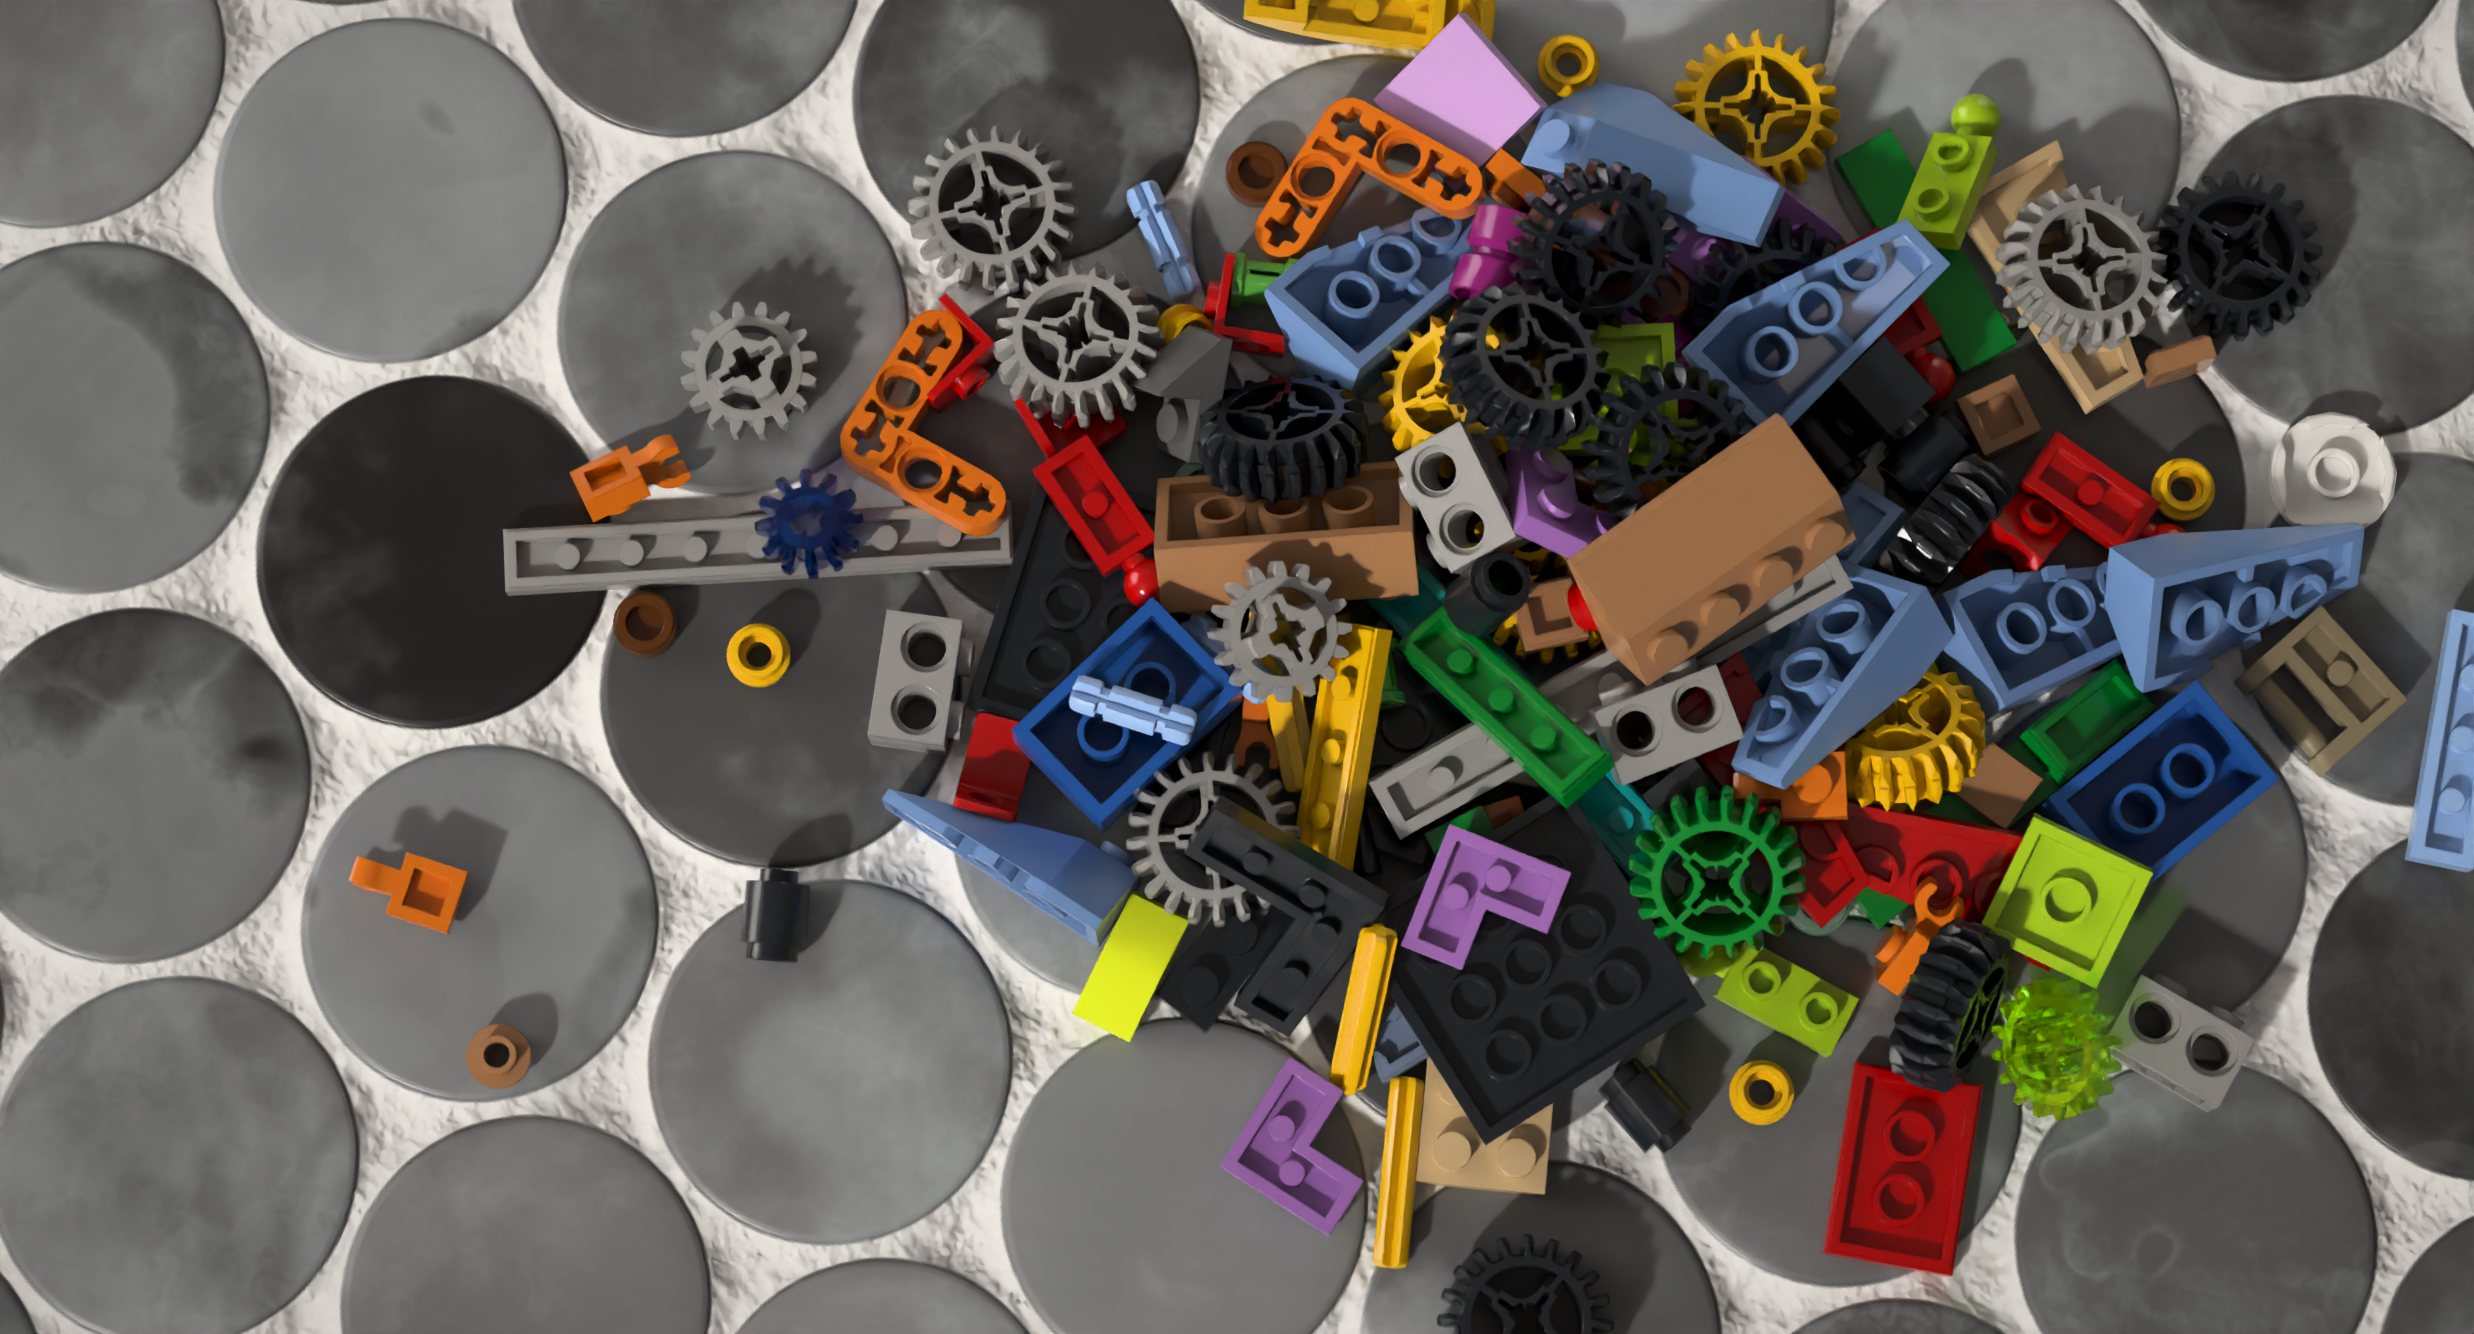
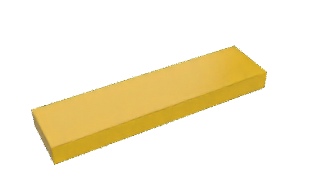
[1296,620,1392,872]

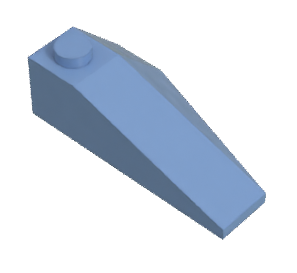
[1521,81,1786,247]
[2104,523,2365,693]
[1731,560,1953,790]
[882,789,1141,947]

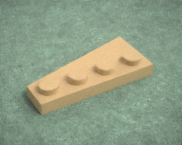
[1966,140,2144,414]

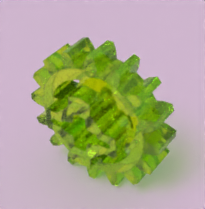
[1991,976,2122,1120]

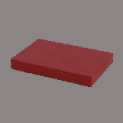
[1822,1061,1983,1277]

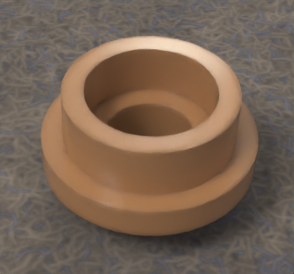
[466,1024,532,1089]

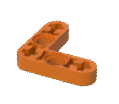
[1255,97,1486,264]
[840,310,1007,537]

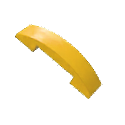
[1243,0,1496,51]

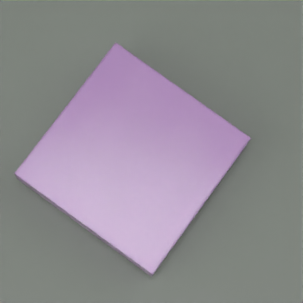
[1373,13,1548,192]

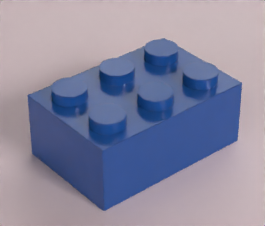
[1011,597,1243,834]
[2037,679,2280,887]

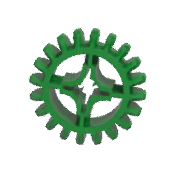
[1629,785,1806,961]

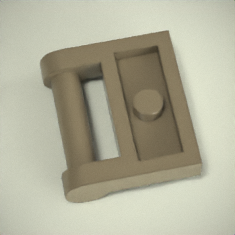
[2233,605,2408,777]

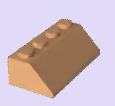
[1566,413,1856,687]
[1154,461,1419,615]

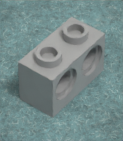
[1395,421,1532,574]
[867,609,975,756]
[1587,656,1744,785]
[2095,973,2256,1113]

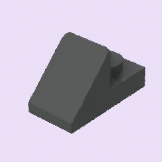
[1127,325,1233,463]

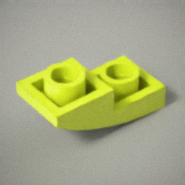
[1072,891,1189,1042]

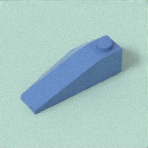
[1264,190,1501,398]
[1682,219,1950,428]
[1937,562,2123,724]

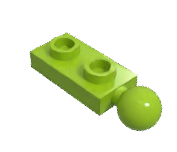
[1896,93,2001,250]
[1675,940,1859,1057]

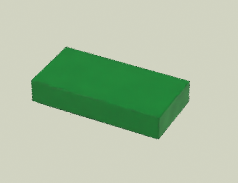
[2019,659,2157,786]

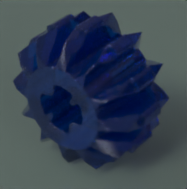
[755,469,865,579]

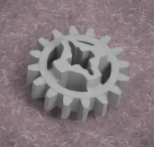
[680,301,819,440]
[1208,561,1352,703]

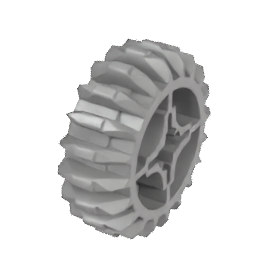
[908,124,1078,296]
[1995,183,2168,356]
[993,260,1165,430]
[1126,751,1301,927]

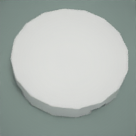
[2266,412,2397,529]

